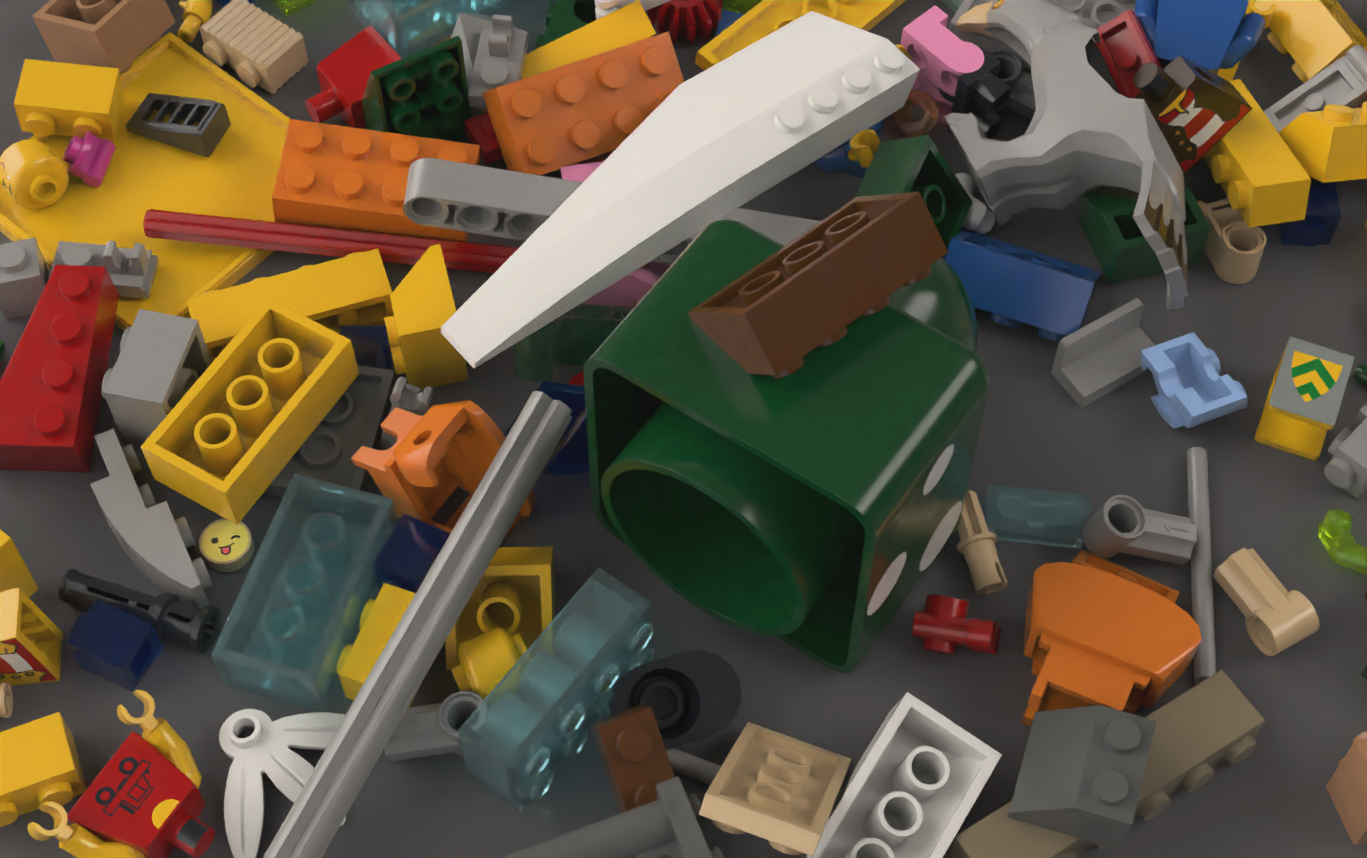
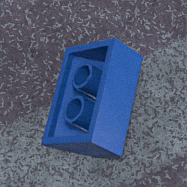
[945,229,1102,342]

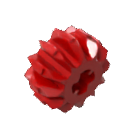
[648,0,723,45]

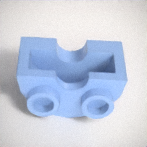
[1141,332,1248,429]

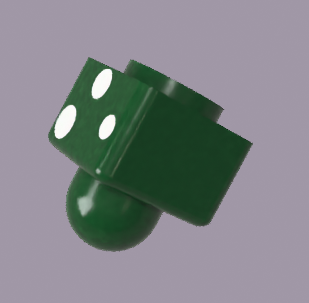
[583,219,990,673]

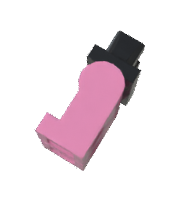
[900,5,1012,139]

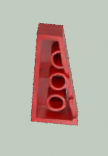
[0,265,119,473]

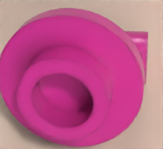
[62,131,116,187]

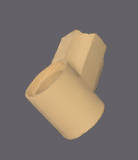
[1213,547,1320,657]

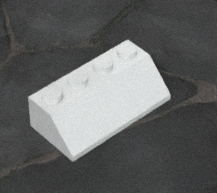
[800,692,1002,858]

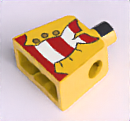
[0,588,63,686]

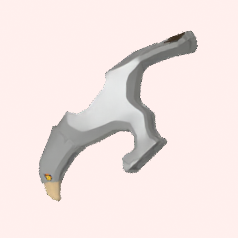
[944,0,1189,311]

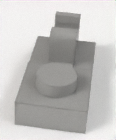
[468,14,529,108]
[48,241,159,298]

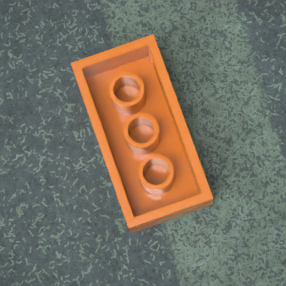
[482,31,684,175]
[272,119,480,242]

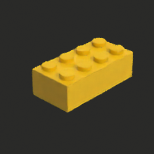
[141,297,359,525]

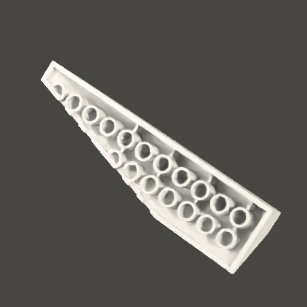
[441,11,920,369]

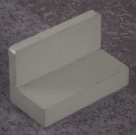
[1051,298,1155,408]

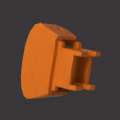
[351,400,536,544]
[1021,562,1202,727]

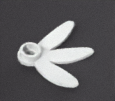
[219,709,346,858]

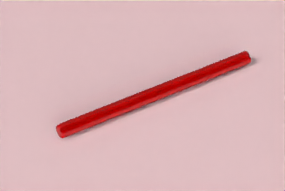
[143,209,519,273]

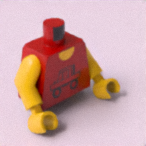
[27,690,215,858]

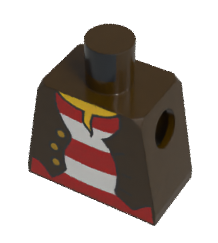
[1133,56,1252,173]

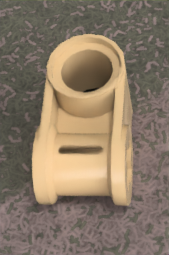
[1197,195,1267,284]

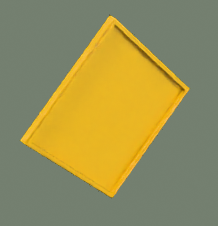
[0,32,290,331]

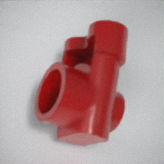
[912,595,1001,655]

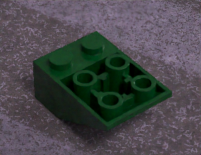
[362,36,472,142]
[1071,185,1211,285]

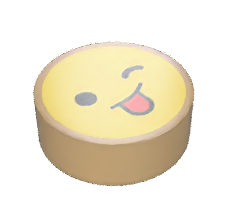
[199,518,254,572]

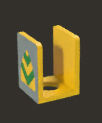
[1254,336,1355,461]

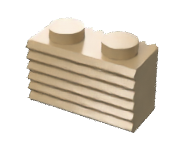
[199,0,308,94]

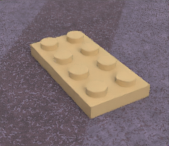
[699,722,852,857]

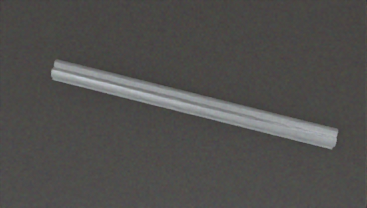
[263,391,573,858]

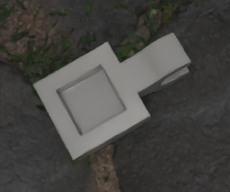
[378,377,434,449]

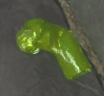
[1318,509,1367,575]

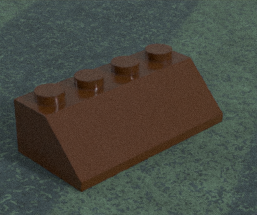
[688,192,949,378]

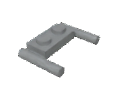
[1263,44,1367,132]

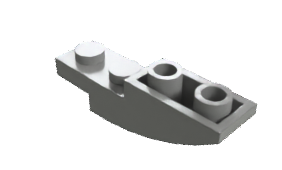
[90,429,213,609]

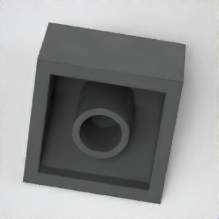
[1008,705,1156,851]

